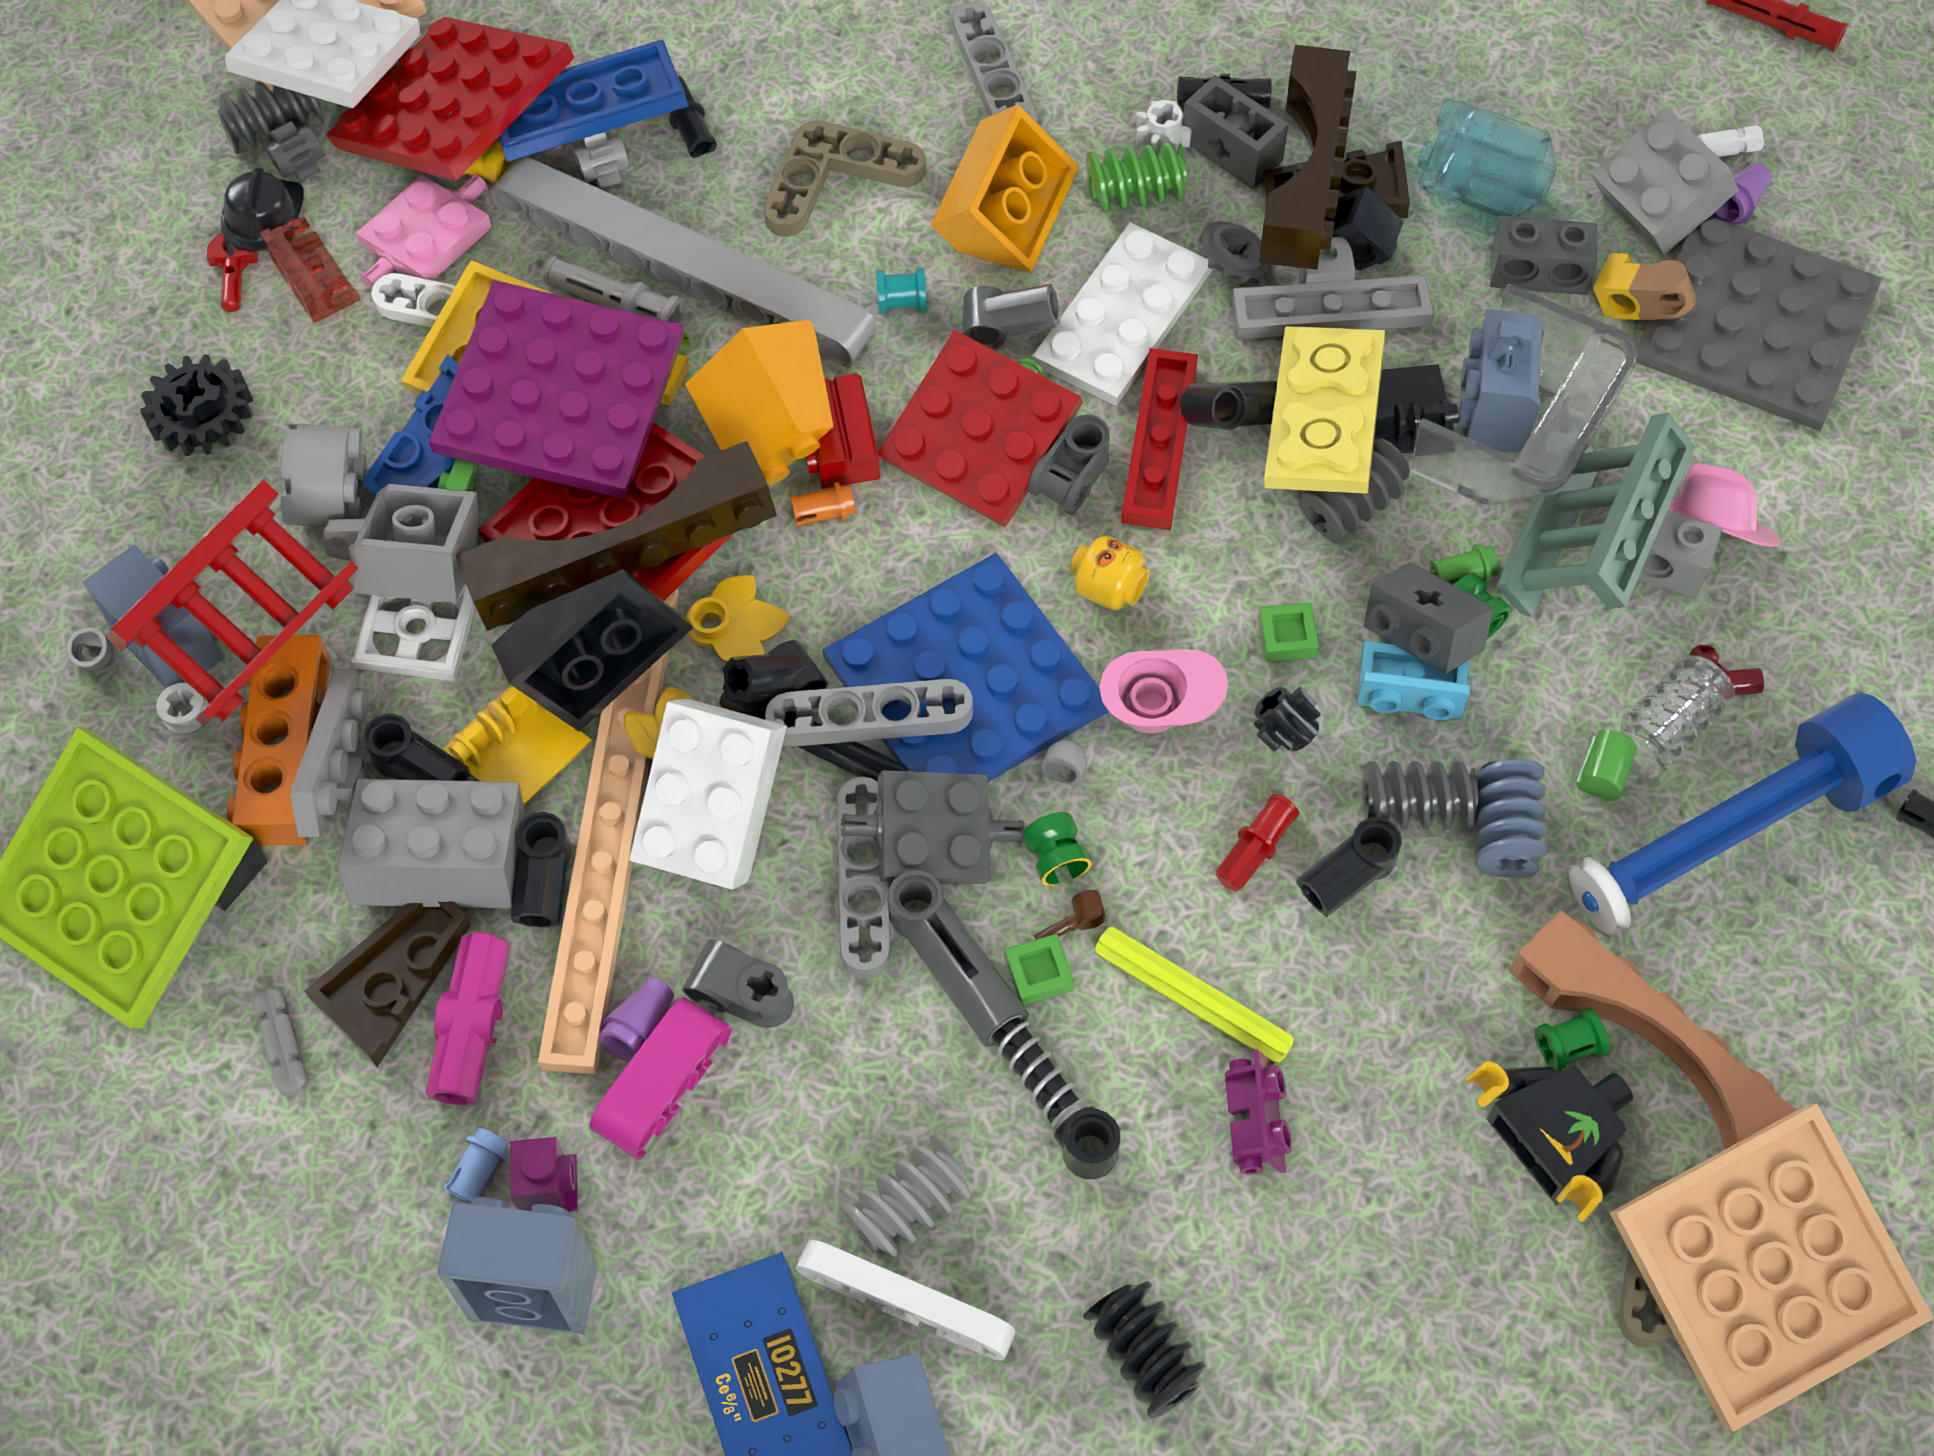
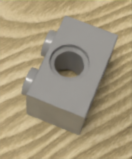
[1638,510,1723,598]

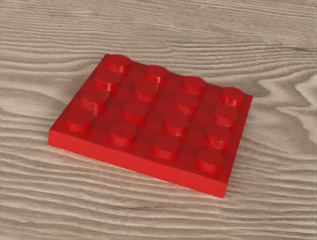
[326,17,575,181]
[478,423,736,601]

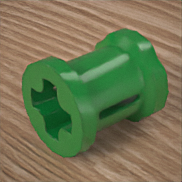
[1535,1007,1610,1071]

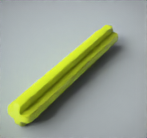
[1095,927,1294,1064]

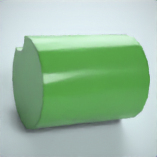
[1576,729,1638,801]

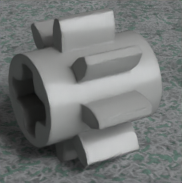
[572,132,629,190]

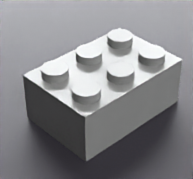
[337,779,526,908]

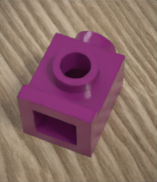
[510,1137,578,1212]

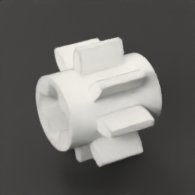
[1136,100,1192,155]

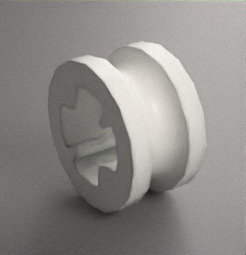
[156,683,208,734]

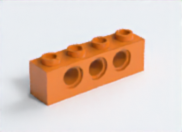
[227,635,331,846]

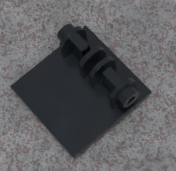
[1374,364,1459,454]

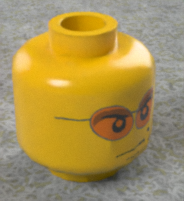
[1070,535,1150,611]

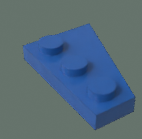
[362,354,459,497]

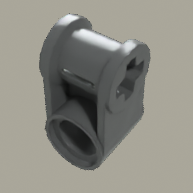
[1027,415,1110,515]
[682,939,794,1028]

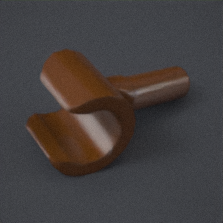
[1033,890,1105,940]

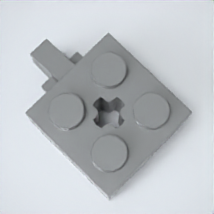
[323,484,481,603]

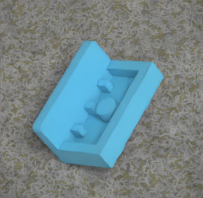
[1357,641,1470,720]

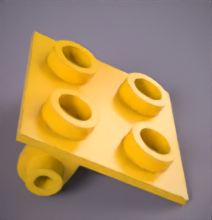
[442,684,592,806]

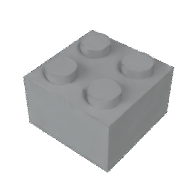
[1591,107,1739,256]

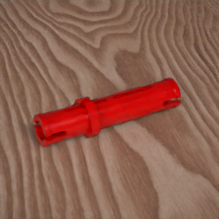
[1706,0,1848,52]

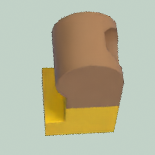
[1593,253,1697,320]

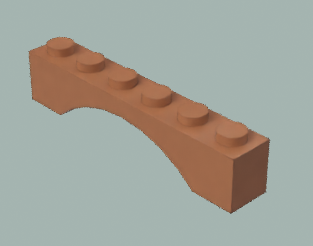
[1509,910,1799,1150]

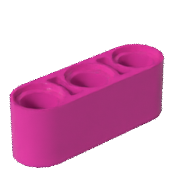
[589,997,732,1160]

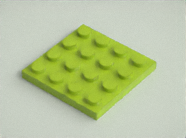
[0,727,253,1029]

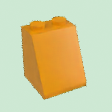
[685,320,834,486]

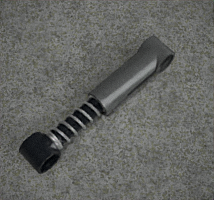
[888,870,1121,1179]

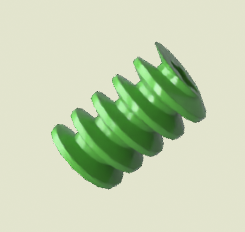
[1086,142,1187,211]

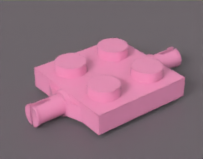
[356,174,492,289]

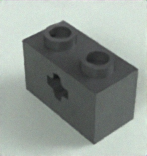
[1183,75,1289,189]
[1364,562,1493,674]

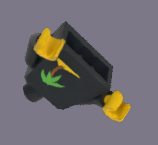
[1465,1061,1633,1222]

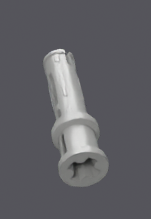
[543,256,687,324]

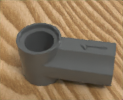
[962,284,1060,349]

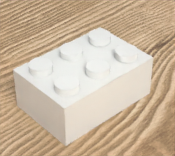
[629,698,787,890]

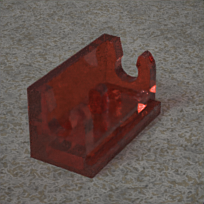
[260,218,361,324]

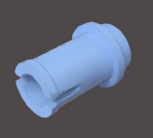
[443,1127,509,1204]

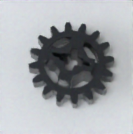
[140,354,253,456]

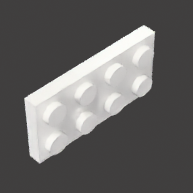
[1032,222,1212,406]

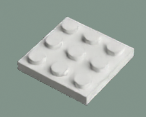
[225,0,420,108]

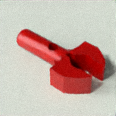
[207,232,259,312]

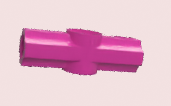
[425,932,511,1106]

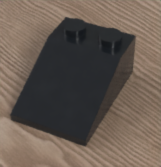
[491,569,694,732]

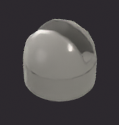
[66,627,114,671]
[1041,740,1087,786]

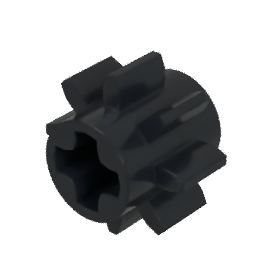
[1254,687,1321,752]

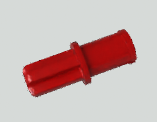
[1215,794,1300,892]

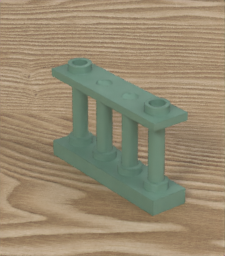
[1497,413,1695,617]

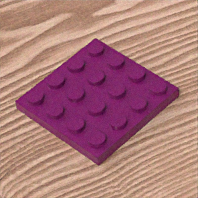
[429,280,684,500]

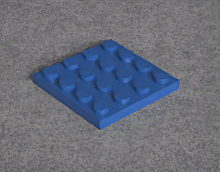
[822,552,1109,782]

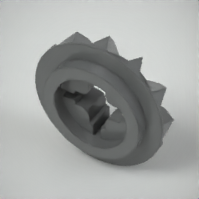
[1198,221,1271,285]

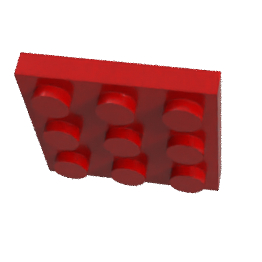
[878,330,1083,527]

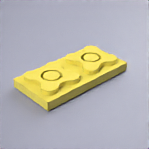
[1264,326,1385,494]

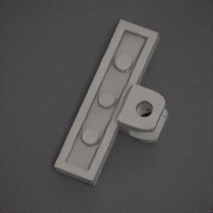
[1232,237,1434,340]
[290,669,368,837]

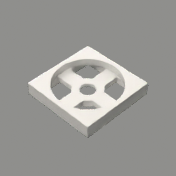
[352,584,476,681]

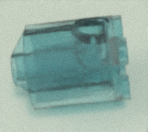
[1417,98,1556,219]

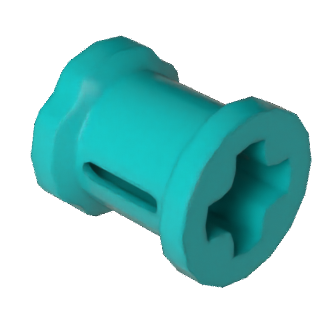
[876,268,927,314]

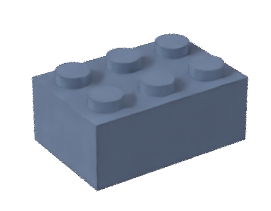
[437,1197,597,1334]

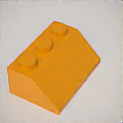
[931,104,1079,273]

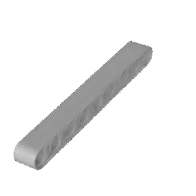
[489,156,877,367]

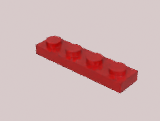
[1121,348,1198,530]

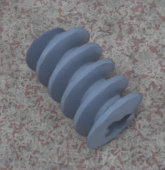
[1476,759,1547,878]

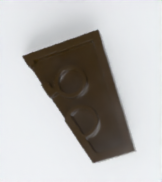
[1262,140,1410,218]
[304,901,472,1068]

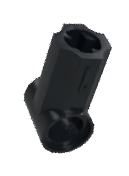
[1180,380,1277,430]
[722,640,828,703]
[363,714,470,781]
[511,812,572,927]
[1296,817,1402,918]

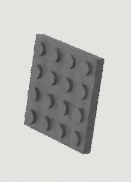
[1632,216,1883,431]

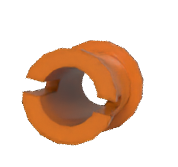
[791,482,856,527]

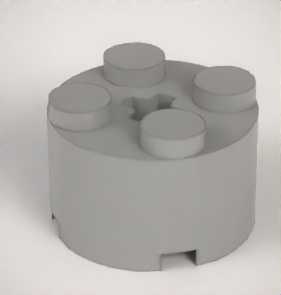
[280,424,367,527]

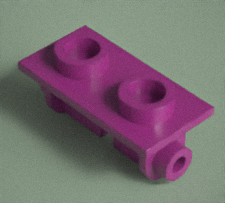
[1224,1049,1292,1174]

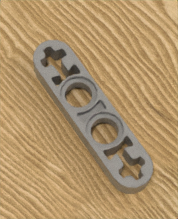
[952,2,1037,122]
[765,679,973,747]
[837,777,891,979]

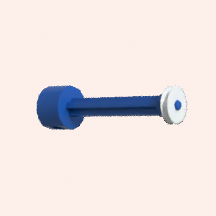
[1567,692,1916,937]

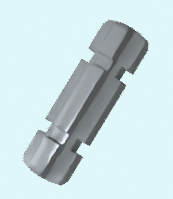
[253,988,309,1095]

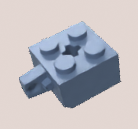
[1457,309,1545,453]

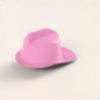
[1668,463,1782,547]
[1099,649,1229,734]

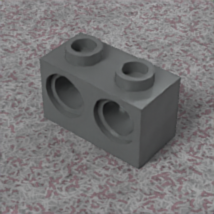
[1490,215,1597,295]

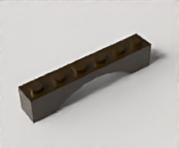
[1259,45,1357,270]
[455,441,777,631]

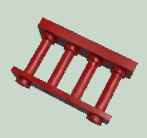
[105,479,359,726]

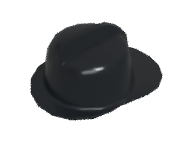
[221,168,304,252]

